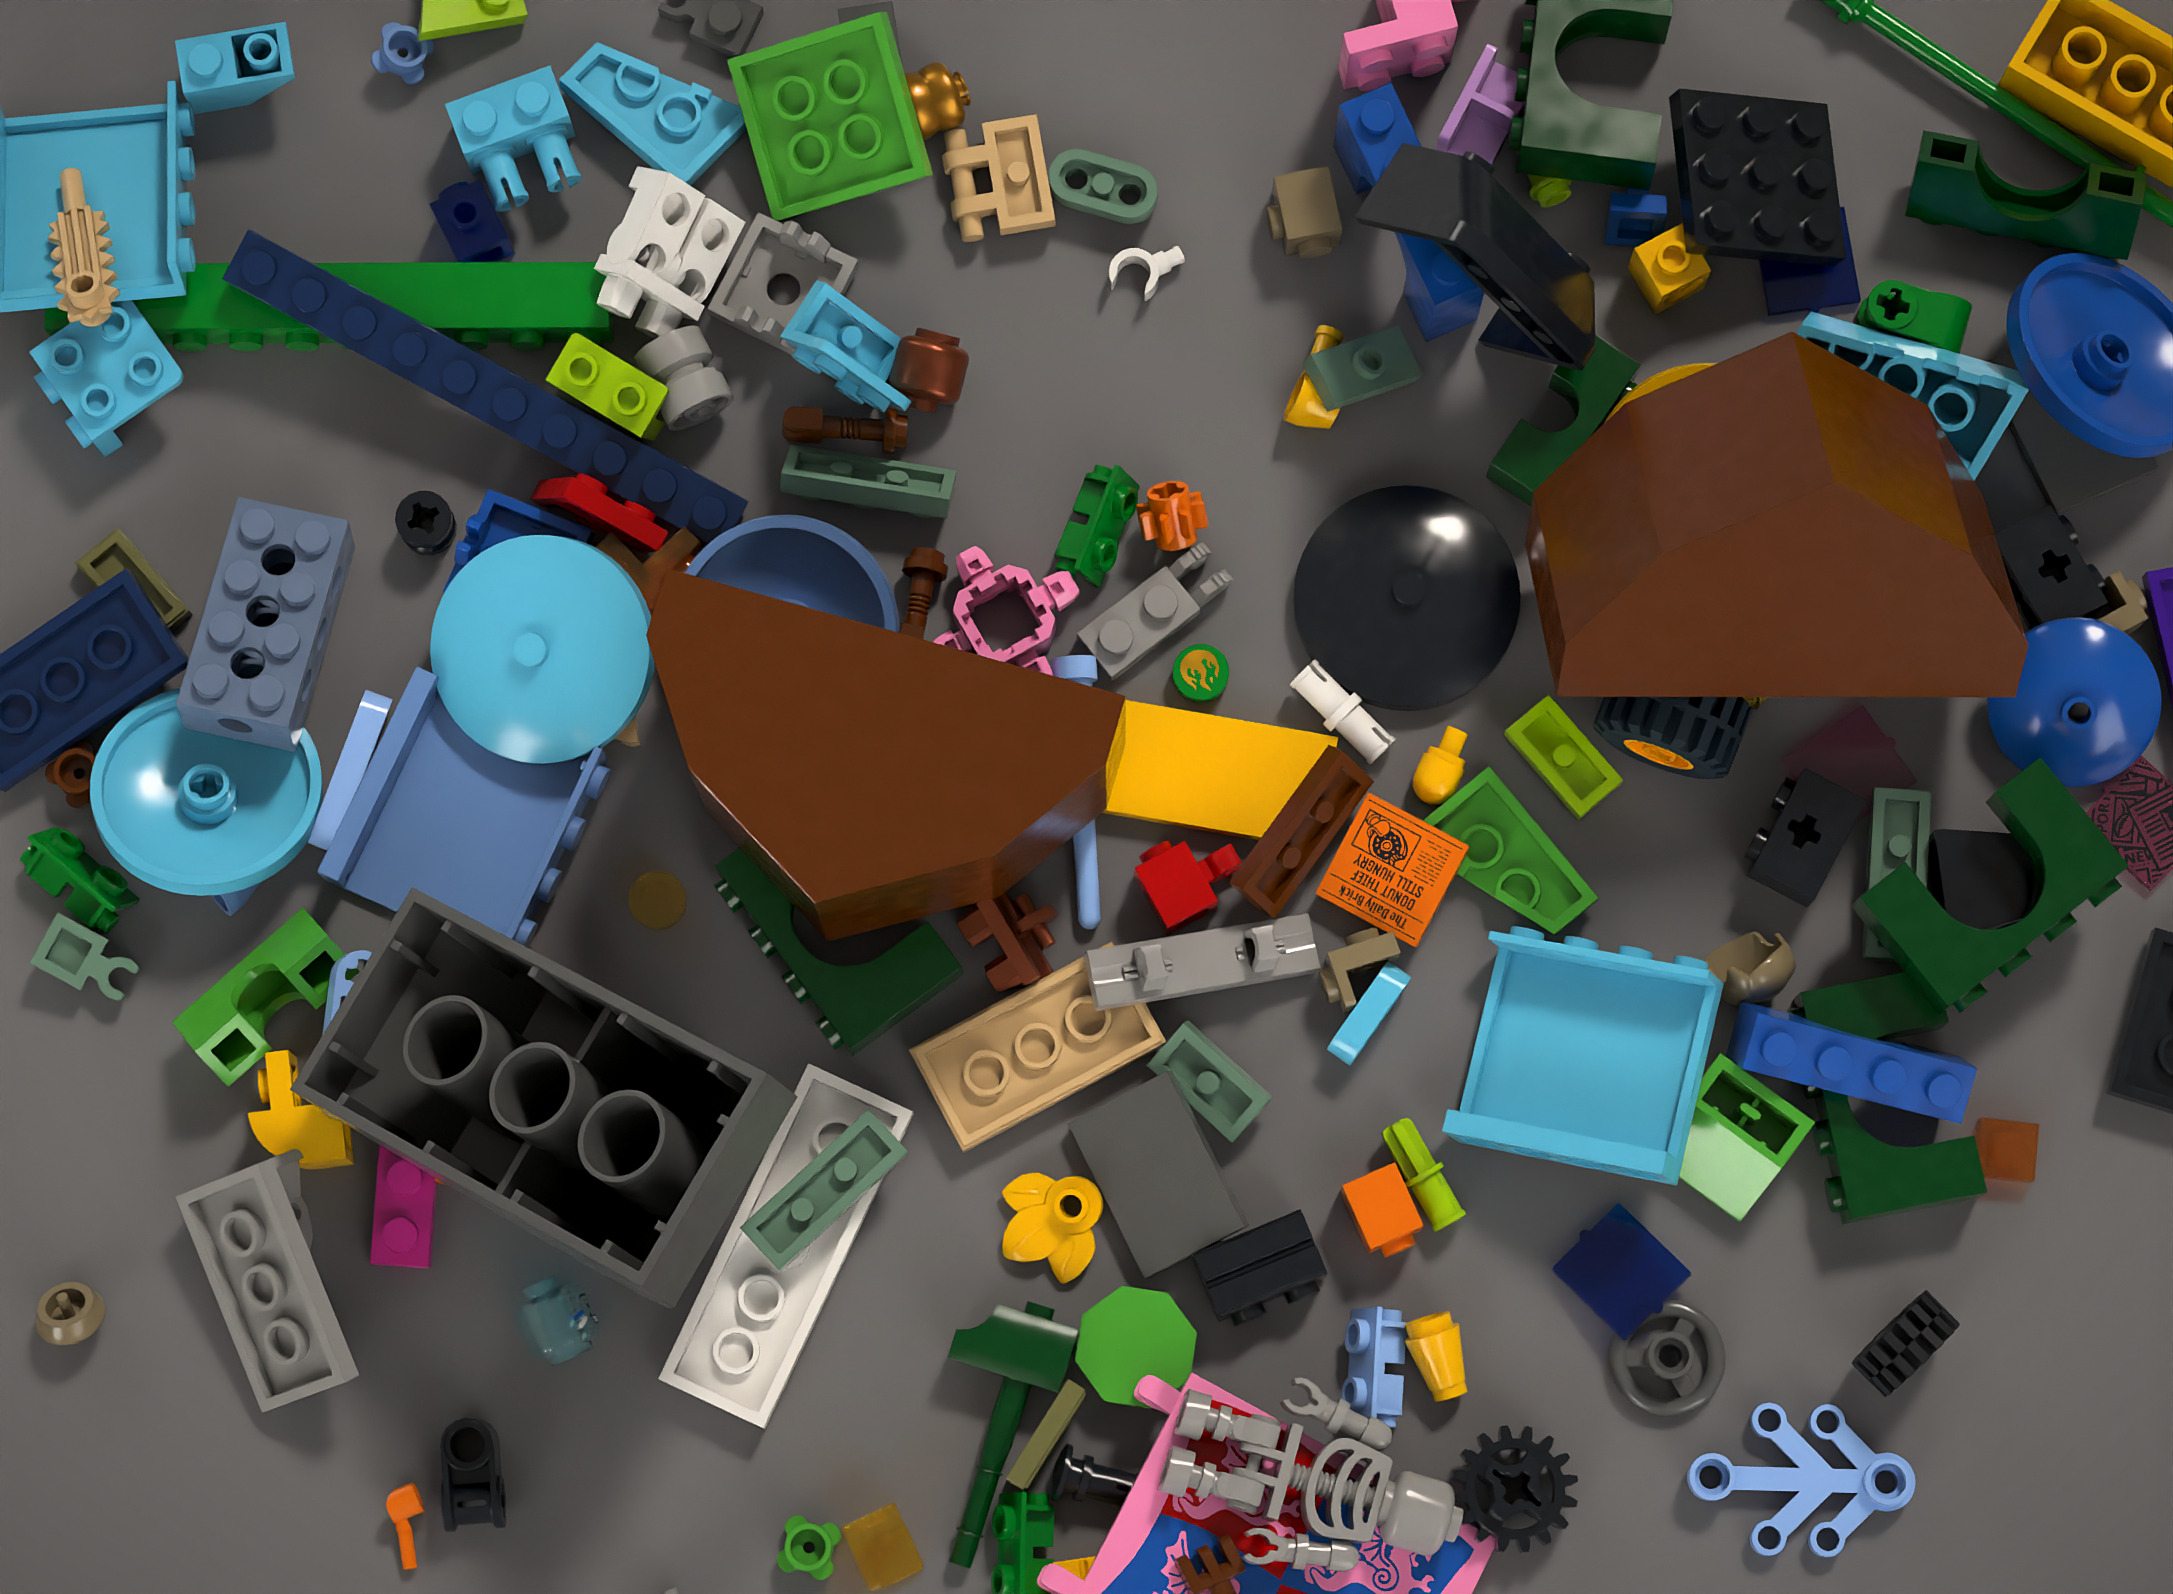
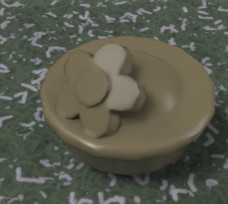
[35,1282,106,1345]

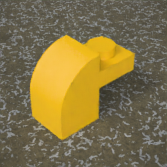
[248,1050,355,1169]

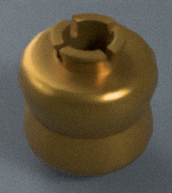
[905,62,971,141]

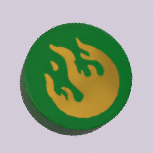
[1172,644,1229,703]

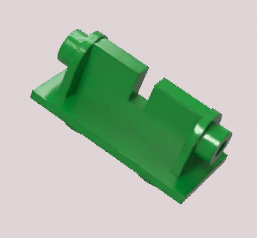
[1053,465,1140,588]
[20,827,140,934]
[991,1492,1055,1594]

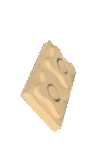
[909,942,1166,1153]

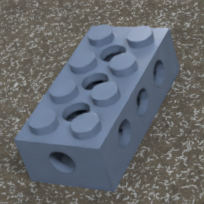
[176,497,355,752]

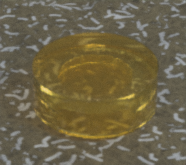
[628,871,687,930]

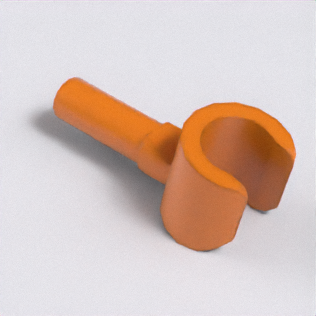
[386,1483,425,1570]

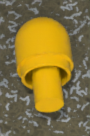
[1413,726,1468,805]

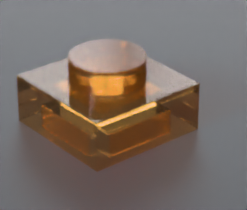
[1976,1117,2039,1183]

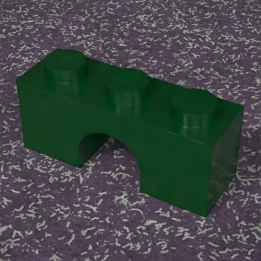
[1486,336,1641,506]

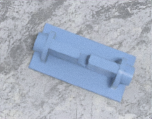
[1341,1306,1407,1428]

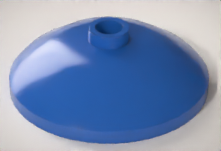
[1987,617,2161,787]

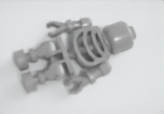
[1157,1377,1463,1572]

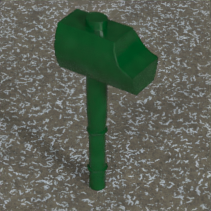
[948,1301,1079,1568]

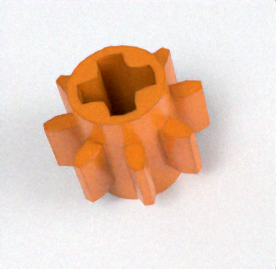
[1136,481,1209,551]

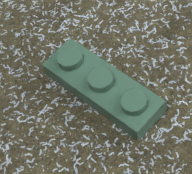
[780,444,957,519]
[1862,787,1932,962]
[740,1109,909,1272]

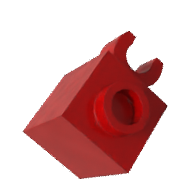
[1134,841,1242,936]

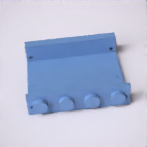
[317,666,611,948]

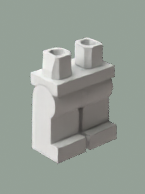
[594,166,746,339]

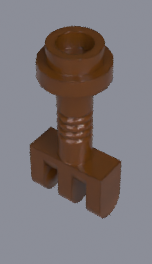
[782,406,908,454]
[900,547,948,640]
[1174,1534,1247,1594]

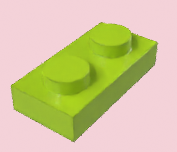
[1504,694,1623,820]

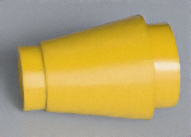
[1404,1311,1468,1402]

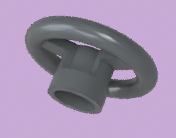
[1609,1300,1725,1416]

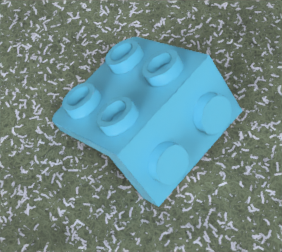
[780,280,911,413]
[29,300,184,457]

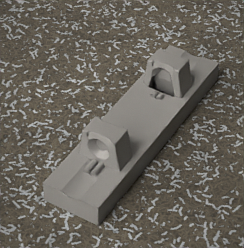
[1084,913,1321,1011]

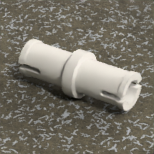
[1290,659,1396,765]

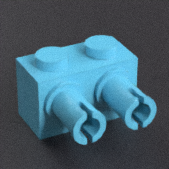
[445,66,582,212]

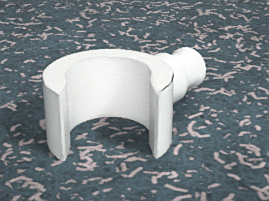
[1109,246,1185,301]

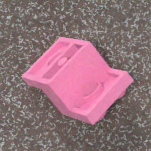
[1338,0,1464,91]

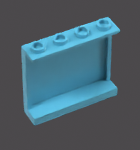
[0,81,196,313]
[1442,926,1724,1186]

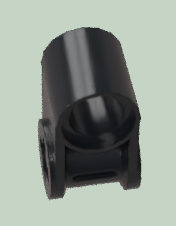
[440,1418,507,1532]

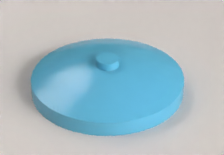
[430,535,655,764]
[90,688,323,896]

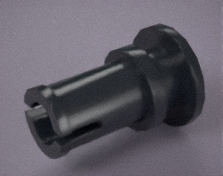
[1051,1444,1138,1506]

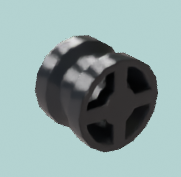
[395,491,457,556]

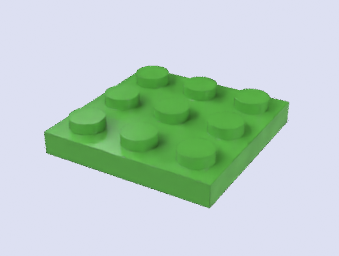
[727,12,933,222]

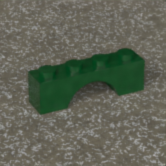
[1905,130,2146,260]

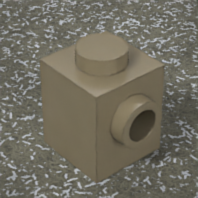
[1266,165,1342,259]

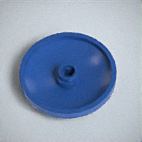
[2006,253,2173,458]

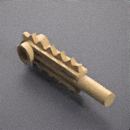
[47,168,120,327]

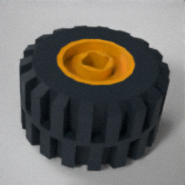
[1593,697,1752,779]

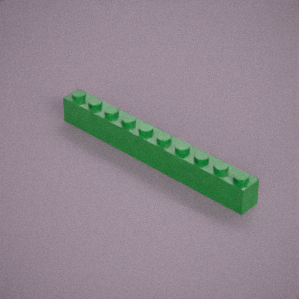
[44,262,614,351]

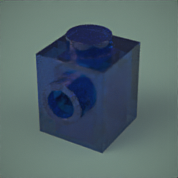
[429,179,515,262]

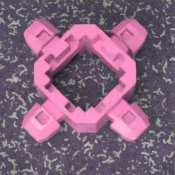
[933,546,1079,676]

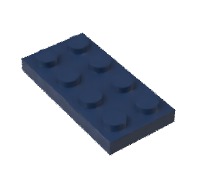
[0,568,189,792]

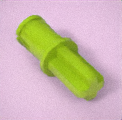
[1381,1117,1466,1232]

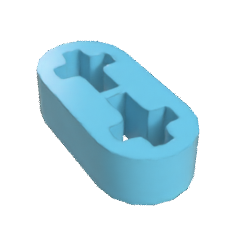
[1326,961,1412,1066]

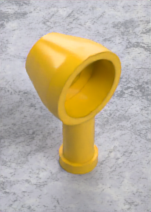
[1283,325,1344,429]

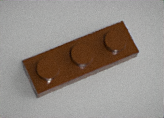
[1229,745,1374,919]

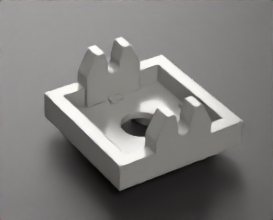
[707,212,859,355]

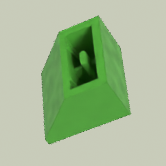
[1679,1053,1815,1222]

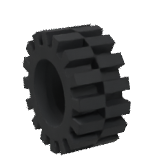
[1851,1290,1960,1397]

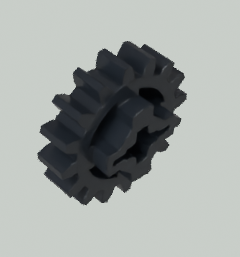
[1450,1425,1578,1553]

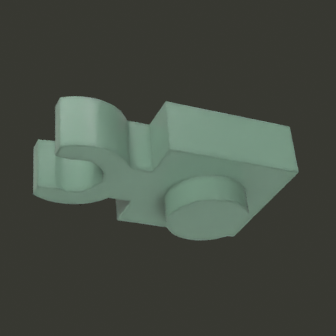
[29,912,140,1000]

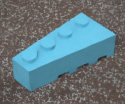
[1796,311,2029,481]

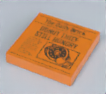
[1315,792,1471,948]

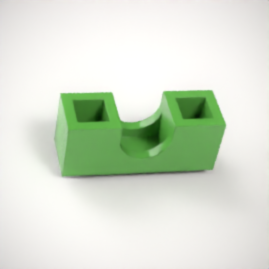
[172,907,360,1087]

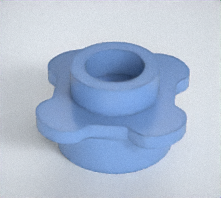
[371,22,434,84]

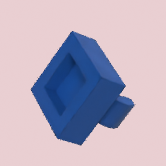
[1605,187,1667,246]

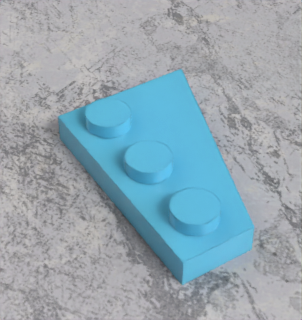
[559,42,747,186]

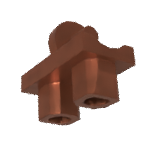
[956,891,1059,992]

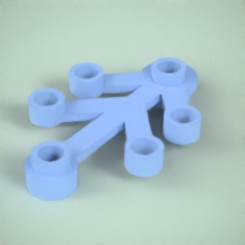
[1687,1402,1916,1558]

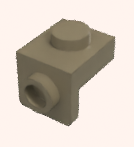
[2098,570,2148,635]
[1319,928,1401,1014]

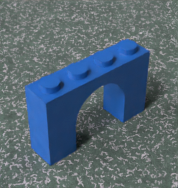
[1333,83,1484,342]

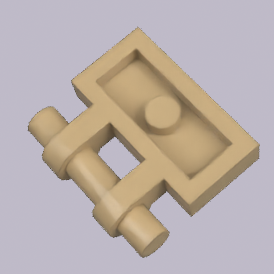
[942,114,1056,242]

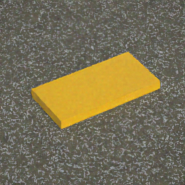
[1102,700,1338,840]

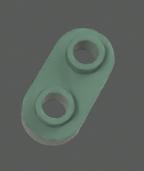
[1049,149,1158,224]

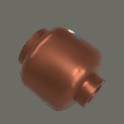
[889,328,969,414]

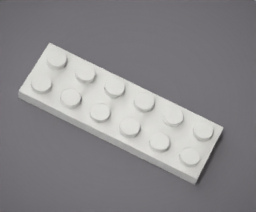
[658,1063,914,1429]

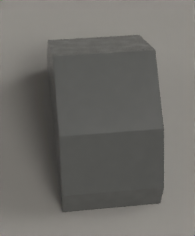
[290,887,798,1308]

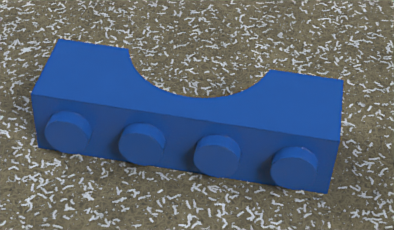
[1726,1001,1977,1124]

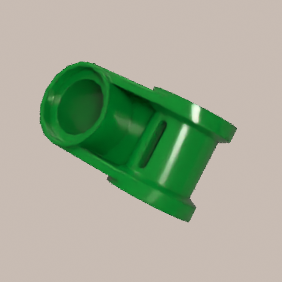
[1857,280,1972,354]

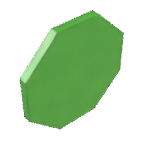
[1075,1286,1197,1409]

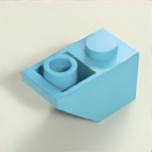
[175,22,296,114]

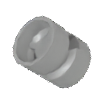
[634,325,734,431]

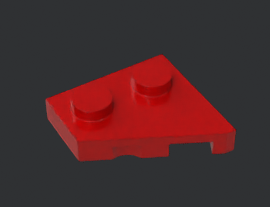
[529,473,668,553]

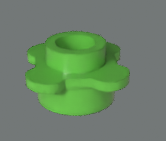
[777,1515,841,1580]

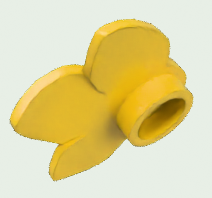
[1002,1172,1103,1284]

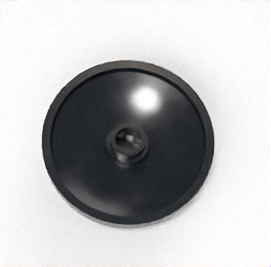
[1293,485,1521,711]

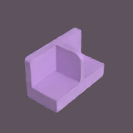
[1436,44,1524,165]

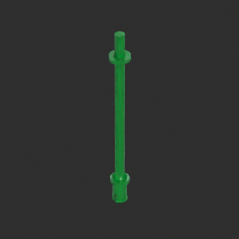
[1820,0,2173,228]

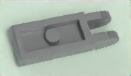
[1077,542,1234,681]

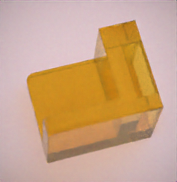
[841,1502,924,1593]

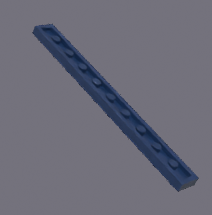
[222,229,749,544]

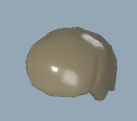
[1703,931,1796,1006]

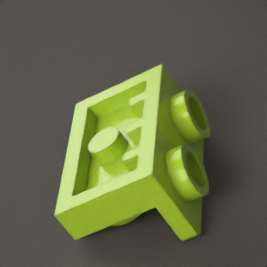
[545,333,670,441]

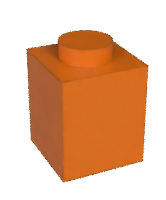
[1339,1162,1424,1258]

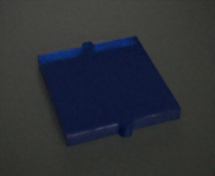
[1759,207,1861,316]
[1551,1203,1692,1341]

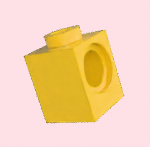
[1627,223,1711,314]

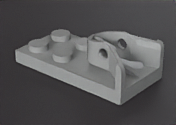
[176,1149,359,1413]

